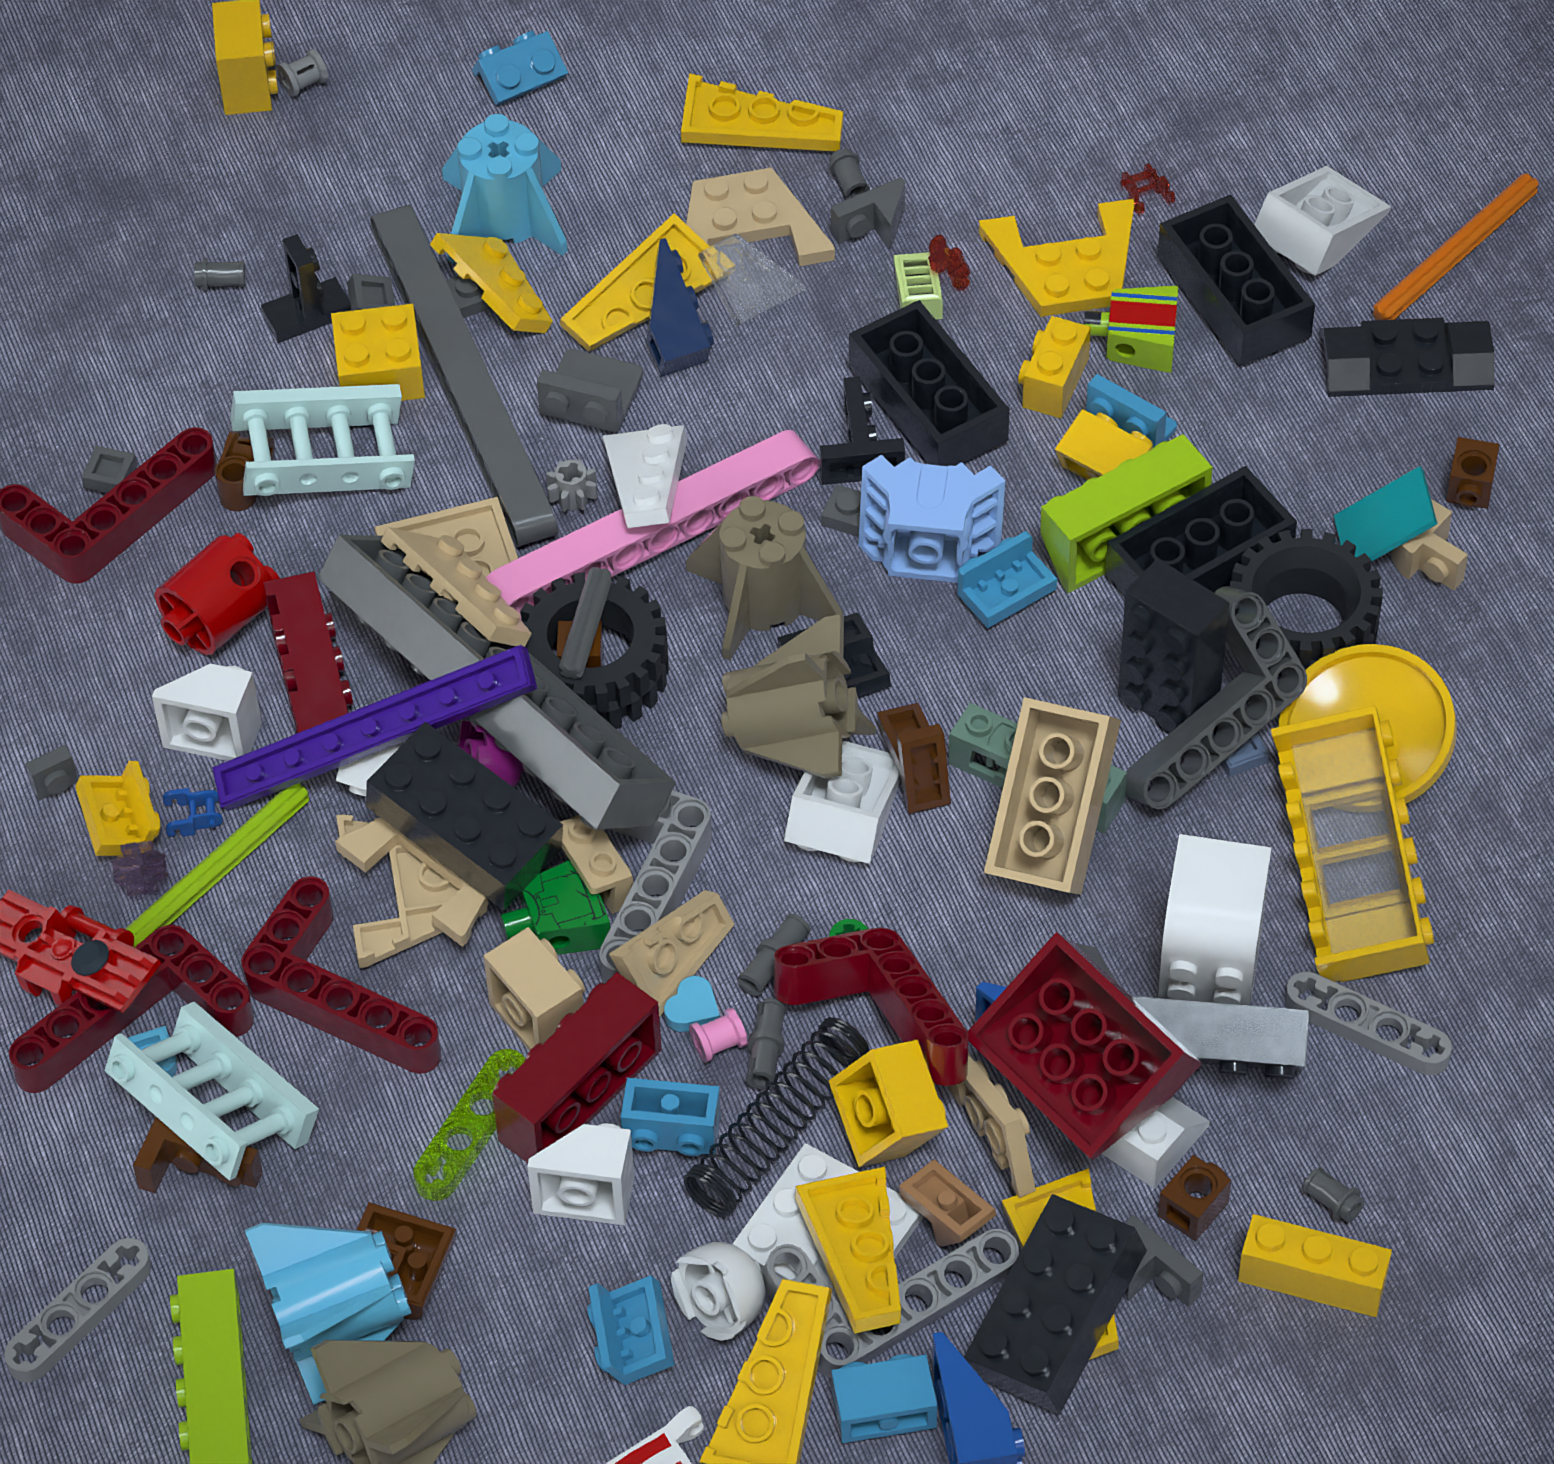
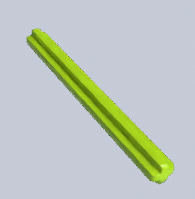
[125,783,309,948]

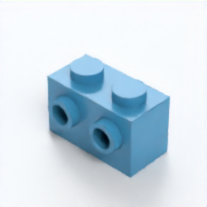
[621,1078,721,1156]
[831,1354,937,1443]

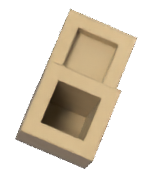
[1391,499,1468,590]

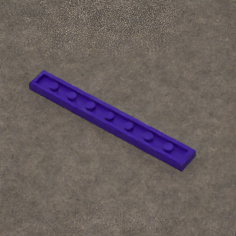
[212,645,537,811]

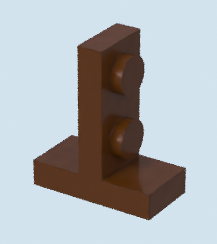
[876,703,951,814]
[133,1117,263,1194]

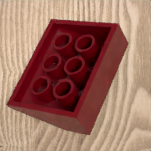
[967,932,1202,1160]

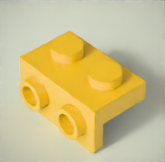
[75,761,160,856]

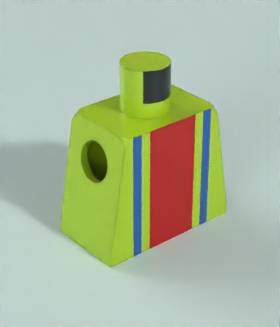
[1084,286,1178,373]

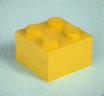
[212,0,278,115]
[331,303,425,401]
[829,1040,949,1167]

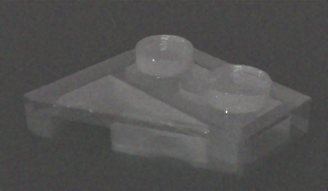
[698,234,807,326]

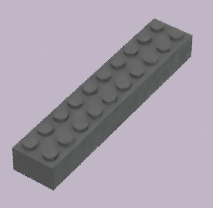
[318,535,677,831]

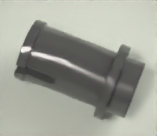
[829,148,870,199]
[194,258,245,291]
[1303,1167,1365,1222]

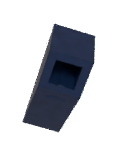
[646,238,714,377]

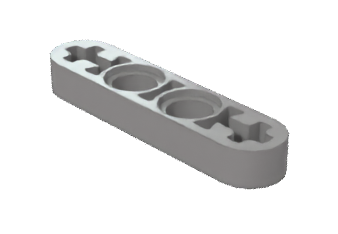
[1285,972,1452,1076]
[4,1238,152,1383]

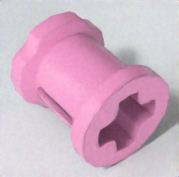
[689,1008,748,1063]

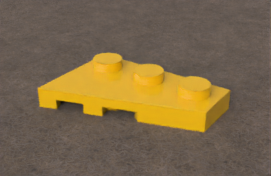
[430,233,553,333]

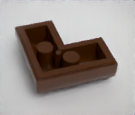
[356,1202,457,1320]

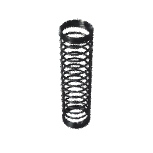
[683,1017,870,1218]

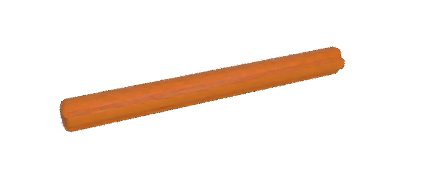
[1372,173,1539,320]

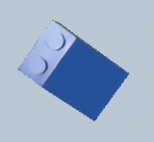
[932,1332,1025,1464]

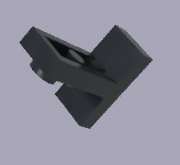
[261,234,351,343]
[820,376,905,485]

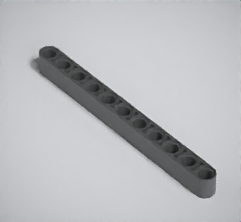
[370,204,558,547]

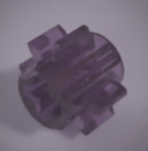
[111,840,168,896]

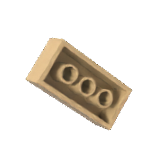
[984,697,1121,895]

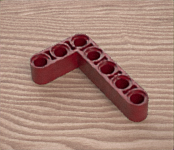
[0,427,217,584]
[241,876,442,1074]
[9,925,254,1093]
[774,927,969,1086]

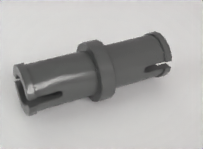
[737,913,811,996]
[746,998,786,1090]

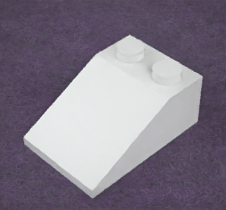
[1254,166,1391,276]
[784,741,901,864]

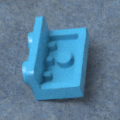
[472,31,568,106]
[1086,374,1177,448]
[957,531,1057,629]
[587,1275,675,1385]

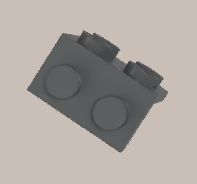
[537,349,643,433]

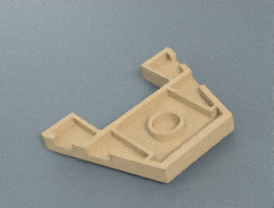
[686,167,835,266]
[336,814,487,968]
[335,818,488,947]

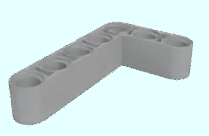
[599,790,712,983]
[762,1229,1019,1378]

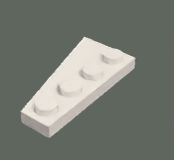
[603,424,687,528]

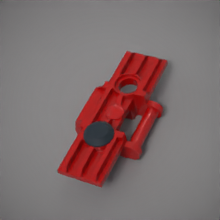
[0,889,161,1013]

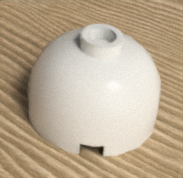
[671,1242,766,1341]

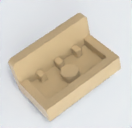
[561,815,633,914]

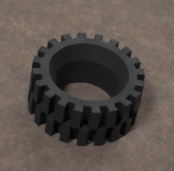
[1230,529,1383,676]
[520,572,669,729]

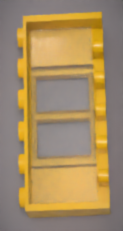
[1271,705,1435,982]

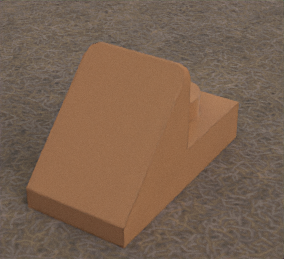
[899,1159,996,1247]

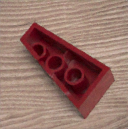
[263,571,353,733]

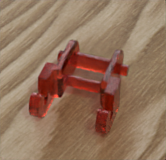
[1120,163,1175,215]
[928,234,971,290]

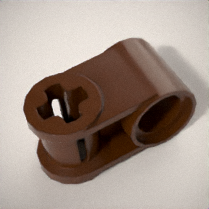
[215,431,275,511]

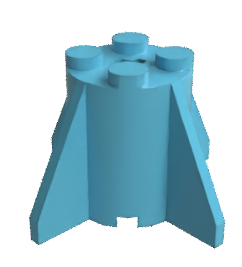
[442,114,568,264]
[245,1223,412,1405]

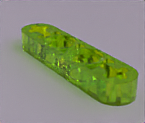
[413,1049,525,1201]

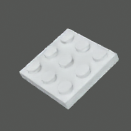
[733,1143,924,1314]

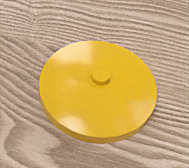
[1279,644,1457,813]

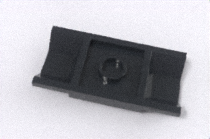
[1319,317,1494,397]

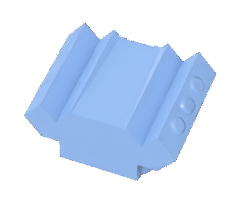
[858,455,1005,583]

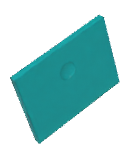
[1334,466,1438,561]

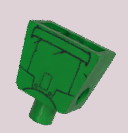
[500,860,610,955]

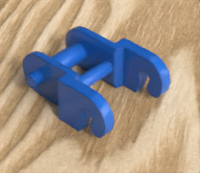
[163,788,223,837]

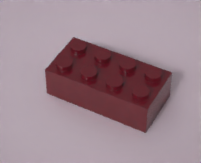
[492,972,662,1163]

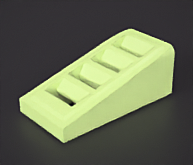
[893,252,943,319]

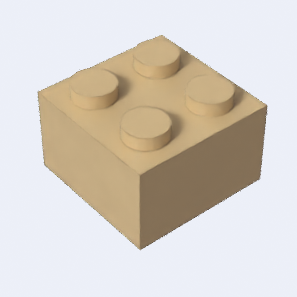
[483,927,585,1051]

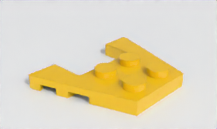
[978,199,1134,317]

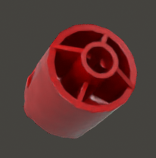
[154,533,280,655]

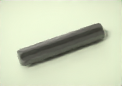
[559,567,612,680]

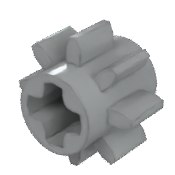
[546,459,598,511]

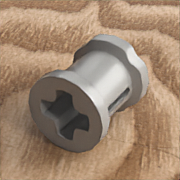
[277,49,329,97]

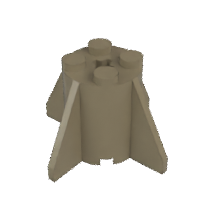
[686,496,843,660]
[721,614,876,778]
[299,1340,477,1464]

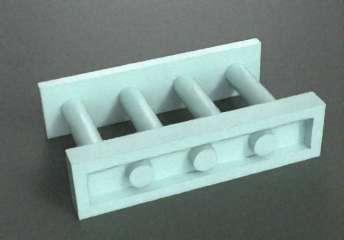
[230,384,415,496]
[104,1002,319,1181]

